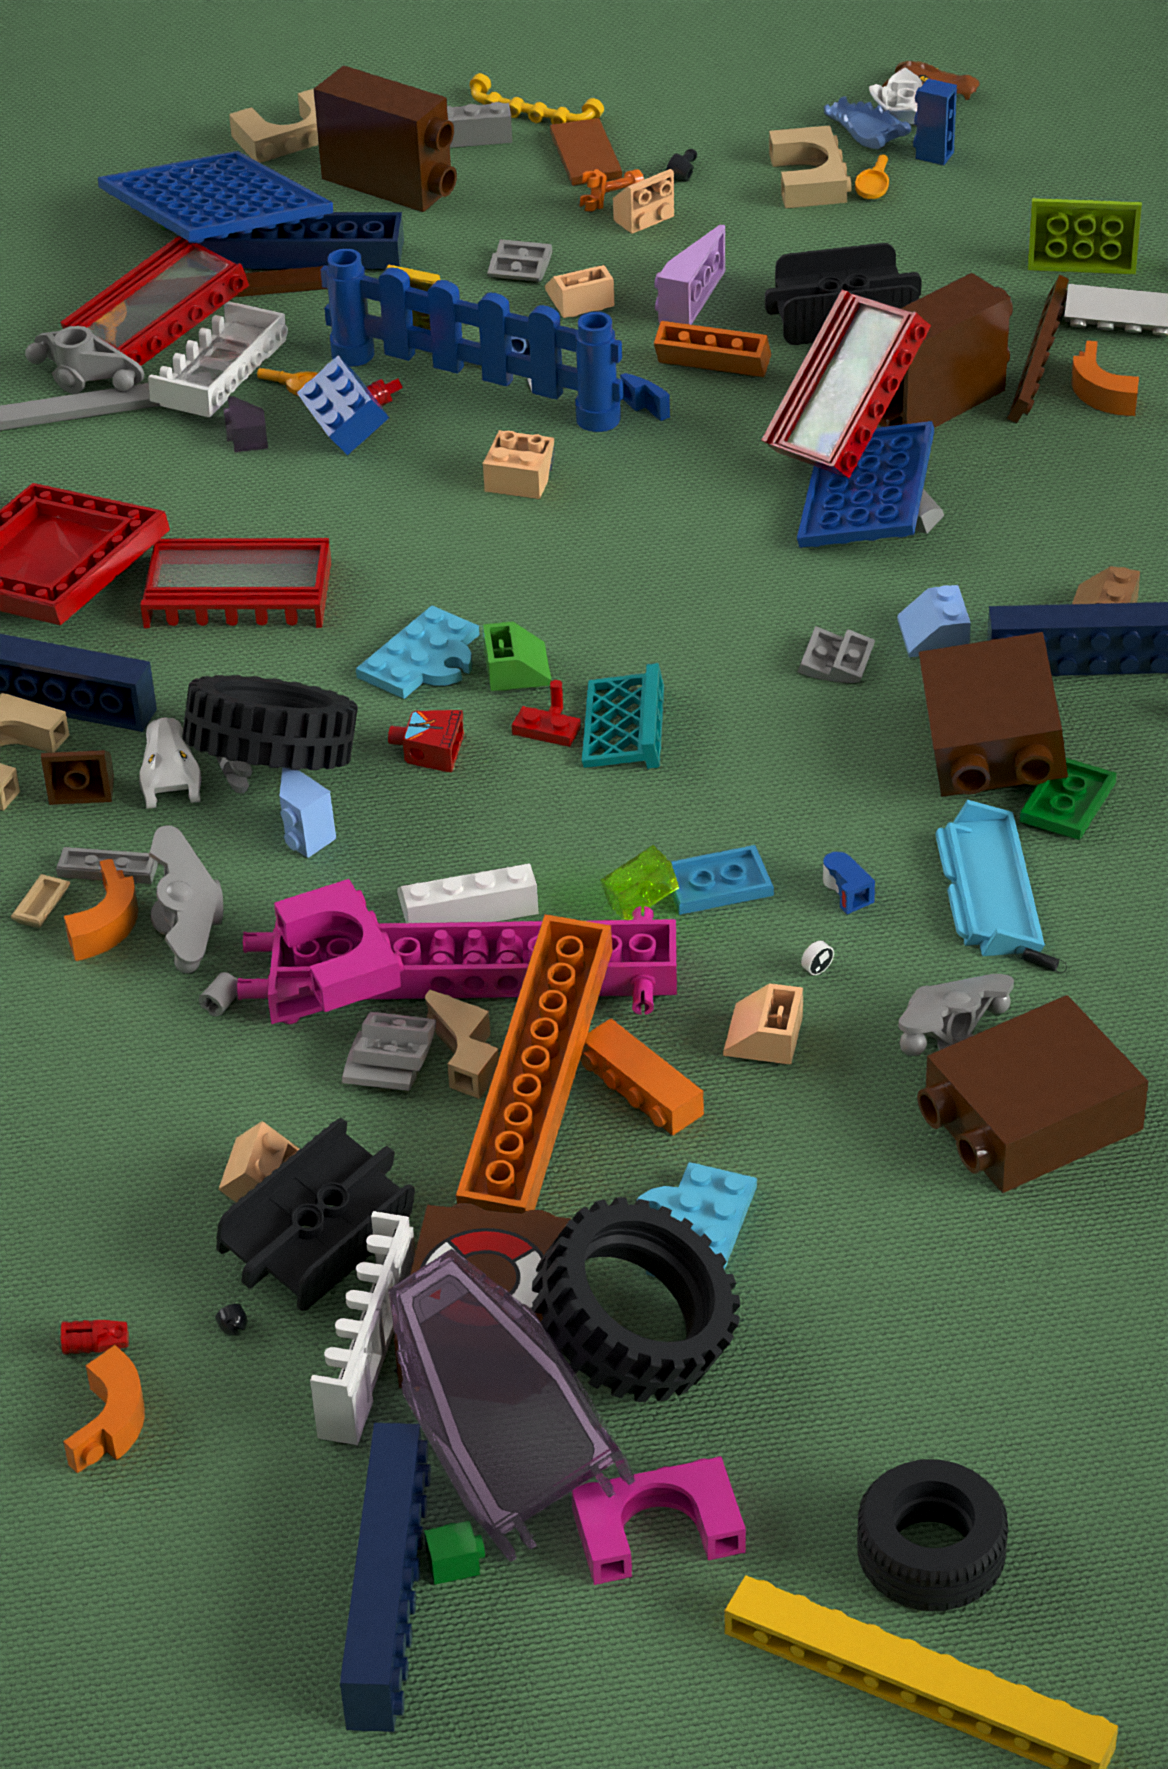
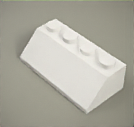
[1064,284,1168,336]
[397,864,539,923]

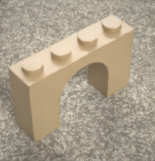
[229,89,319,163]
[769,125,851,208]
[0,693,69,811]

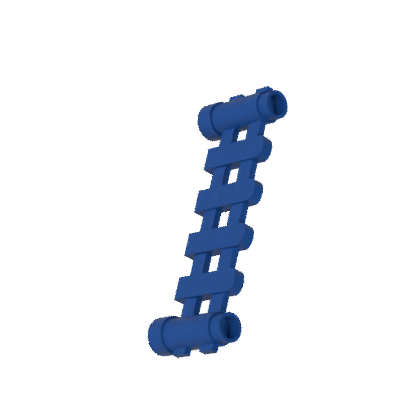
[321,249,623,432]

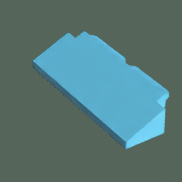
[935,800,1045,956]

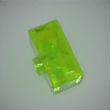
[600,844,679,920]

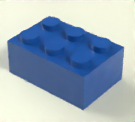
[297,356,390,455]

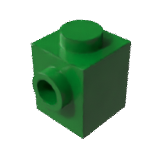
[424,1521,485,1585]

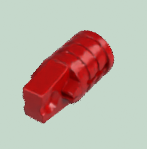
[366,378,403,406]
[61,1319,129,1355]

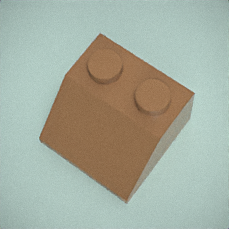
[1072,566,1140,604]

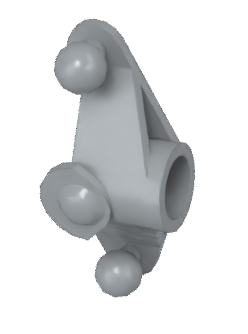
[25,326,144,394]
[149,825,223,974]
[898,974,1014,1056]

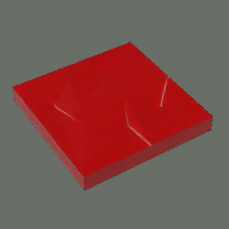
[0,483,170,626]

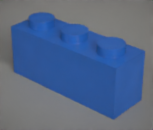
[913,79,957,165]

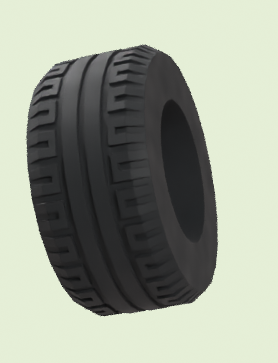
[857,1459,1008,1611]

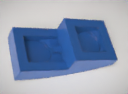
[620,373,670,421]

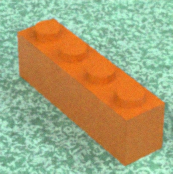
[654,321,771,377]
[580,1018,704,1136]

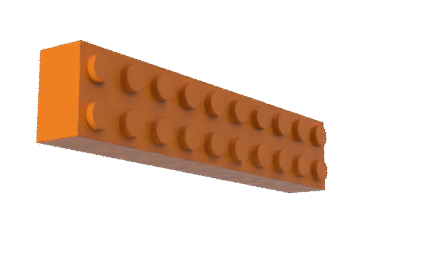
[456,914,613,1214]

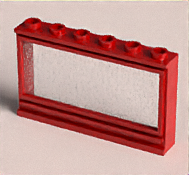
[60,236,249,366]
[761,290,931,478]
[140,538,331,628]

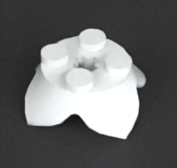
[869,67,922,126]

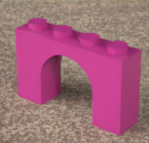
[274,879,404,1012]
[571,1456,746,1585]

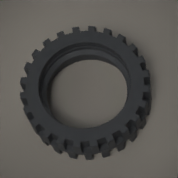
[182,675,358,770]
[532,1197,740,1402]

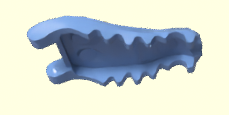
[824,96,911,149]

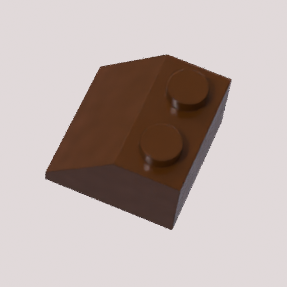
[41,750,114,805]

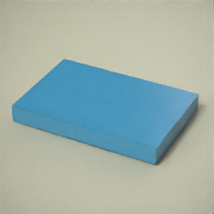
[662,845,774,915]

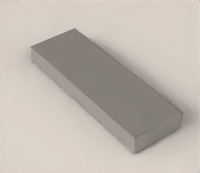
[56,847,159,884]

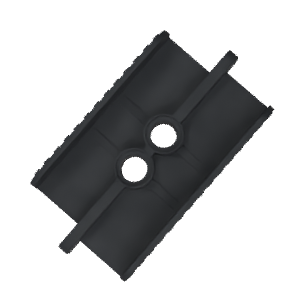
[765,243,922,345]
[216,1118,415,1311]

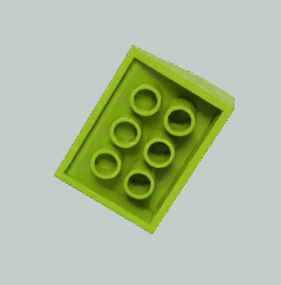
[1028,198,1142,274]

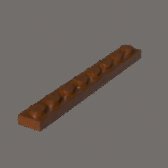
[1007,274,1069,423]

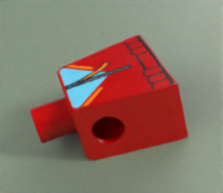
[388,710,464,773]

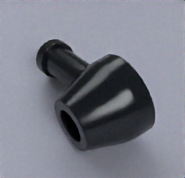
[666,148,697,181]

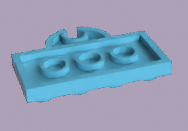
[356,606,480,699]
[636,1162,757,1277]

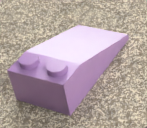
[655,224,725,325]

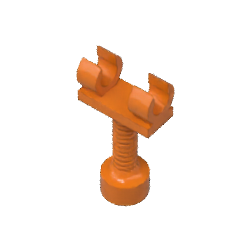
[579,169,644,211]

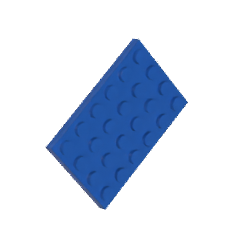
[797,421,934,548]

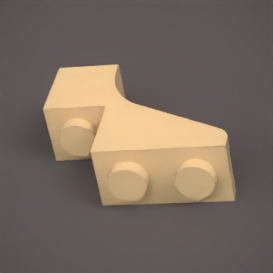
[425,990,499,1099]

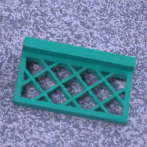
[582,663,664,769]

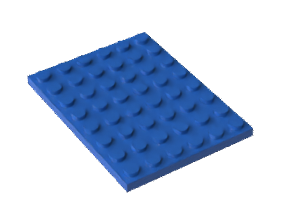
[98,151,333,243]

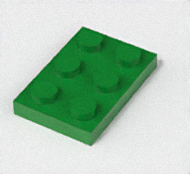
[1020,758,1117,840]

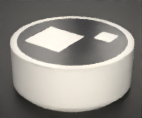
[801,941,834,975]

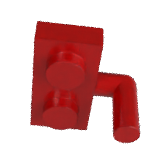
[511,680,581,747]

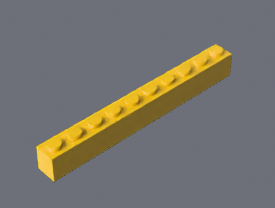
[725,1575,1118,1769]

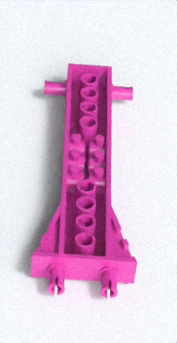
[237,906,677,1024]

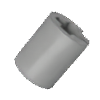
[198,972,238,1016]

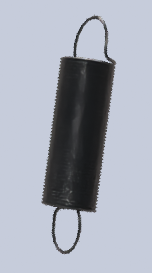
[1015,945,1067,973]

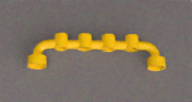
[469,73,604,124]

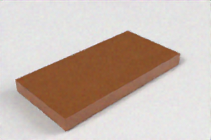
[550,118,622,186]

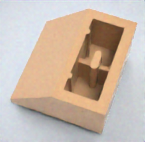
[613,169,674,234]
[545,265,614,318]
[483,430,554,499]
[723,983,803,1065]
[218,1121,299,1203]

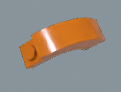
[1071,341,1139,416]
[64,858,138,961]
[63,1345,145,1474]

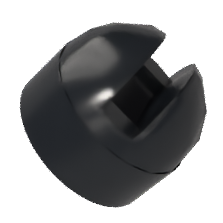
[215,1303,248,1336]

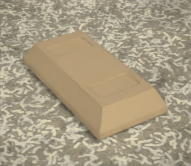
[11,874,70,928]

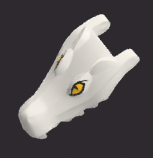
[139,718,201,809]

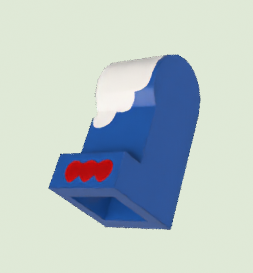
[823,852,875,914]

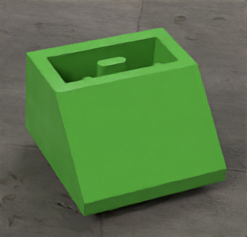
[483,621,551,691]

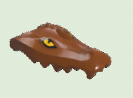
[882,61,980,100]

